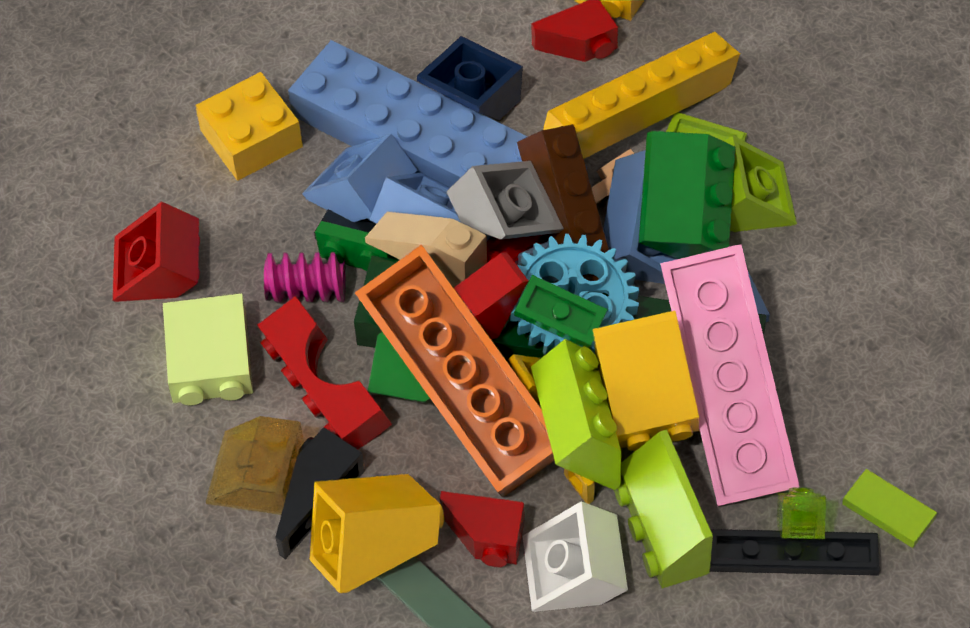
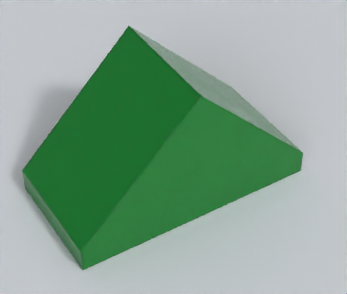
[367,332,430,403]

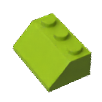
[531,339,621,490]
[614,429,713,589]

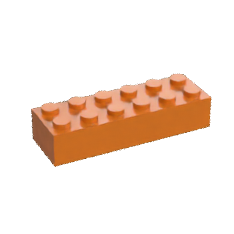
[355,244,555,498]

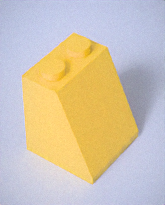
[593,311,699,451]
[309,474,444,593]

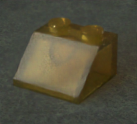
[206,416,304,515]

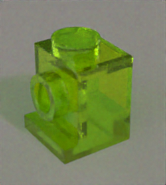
[777,487,826,539]

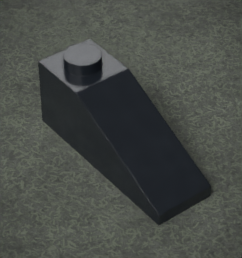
[275,427,365,560]

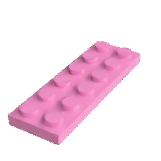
[660,244,800,506]

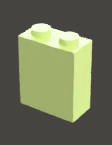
[163,293,253,405]

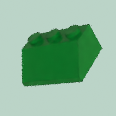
[638,131,736,259]

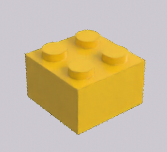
[195,72,303,181]

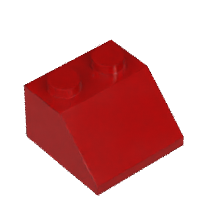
[112,201,200,302]

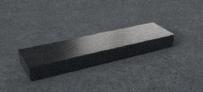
[710,529,880,576]

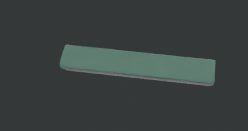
[376,557,492,628]

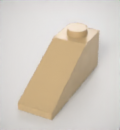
[365,211,487,287]

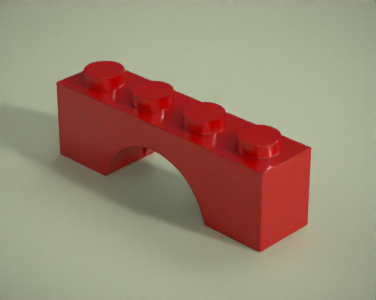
[257,296,392,450]

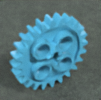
[509,234,639,355]

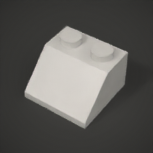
[522,501,628,612]

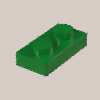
[315,221,396,271]
[514,275,608,349]

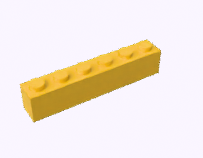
[543,31,740,159]

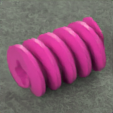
[264,252,346,303]

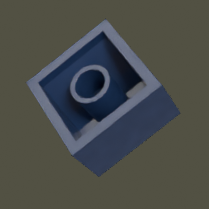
[417,36,523,120]

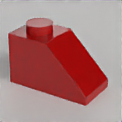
[531,0,618,62]
[440,491,525,567]

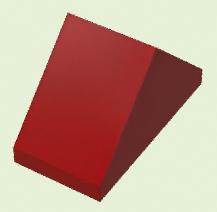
[454,252,529,339]

